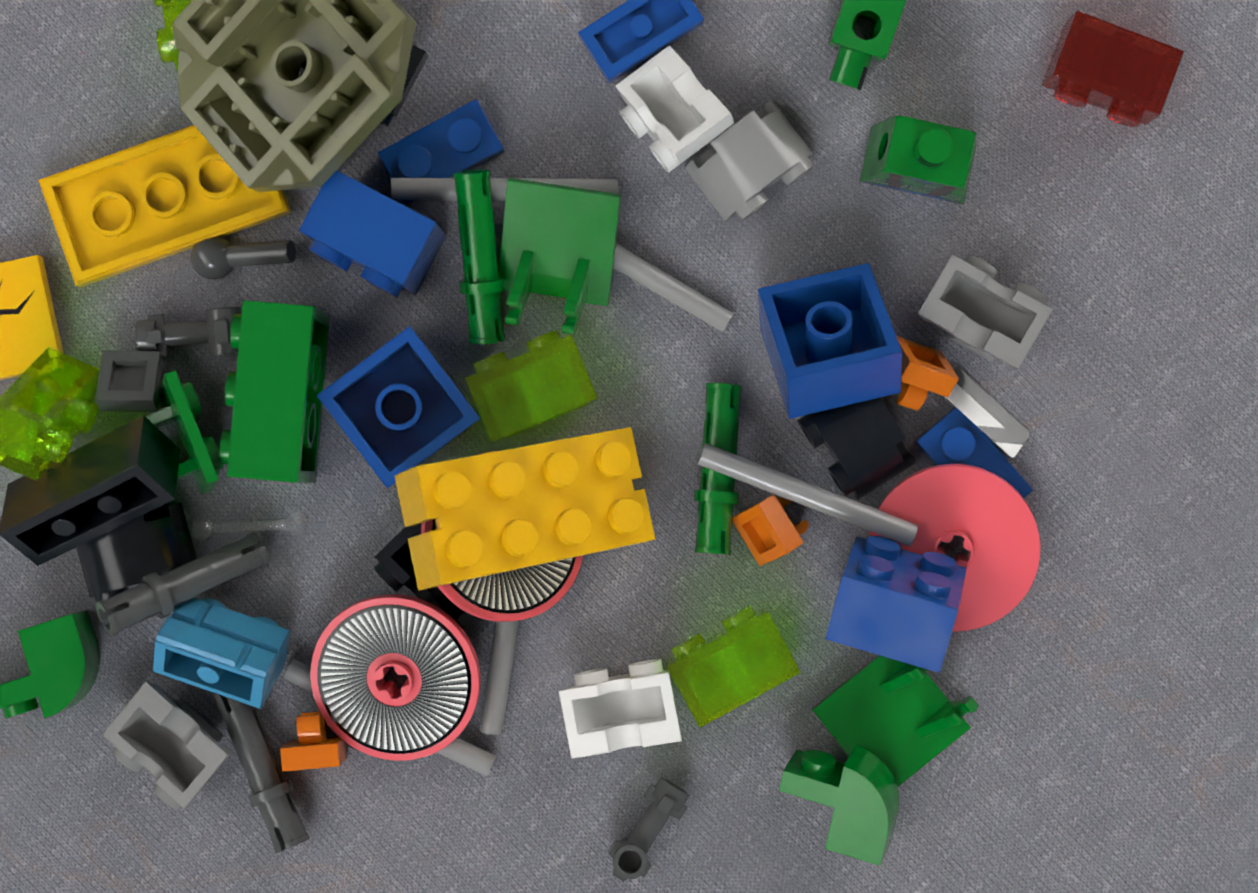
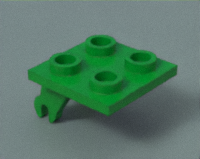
[499,178,622,334]
[146,370,224,495]
[811,655,979,787]

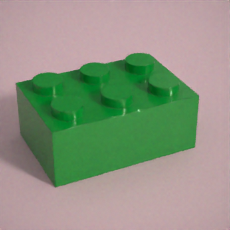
[220,300,331,483]

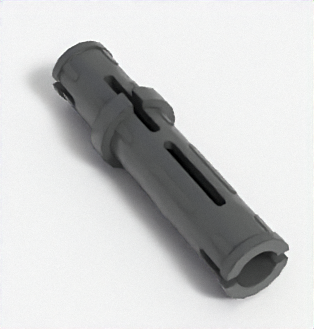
[95,532,269,637]
[212,693,310,853]

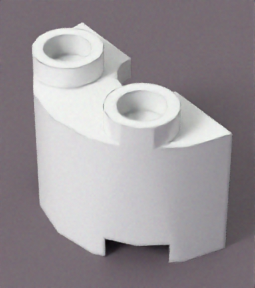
[615,45,734,173]
[559,659,682,759]

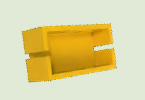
[394,427,656,590]

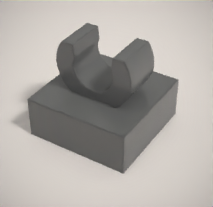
[95,350,164,412]

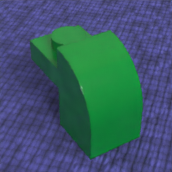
[0,610,100,719]
[779,745,900,866]

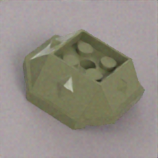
[173,0,416,192]

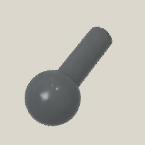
[190,236,296,280]

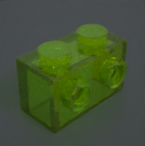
[465,330,599,443]
[0,347,100,481]
[665,605,801,728]

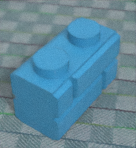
[153,597,290,709]

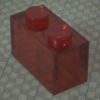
[1041,10,1184,127]

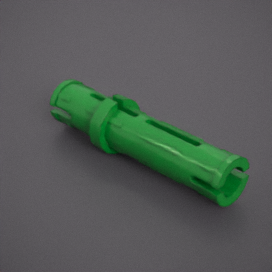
[453,169,505,345]
[694,383,742,555]

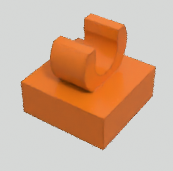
[896,336,959,411]
[732,494,809,566]
[280,711,347,772]

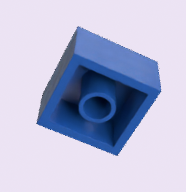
[299,170,447,298]
[758,263,902,419]
[316,326,480,488]
[825,536,967,673]

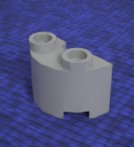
[685,100,814,222]
[918,255,1053,370]
[102,681,232,810]

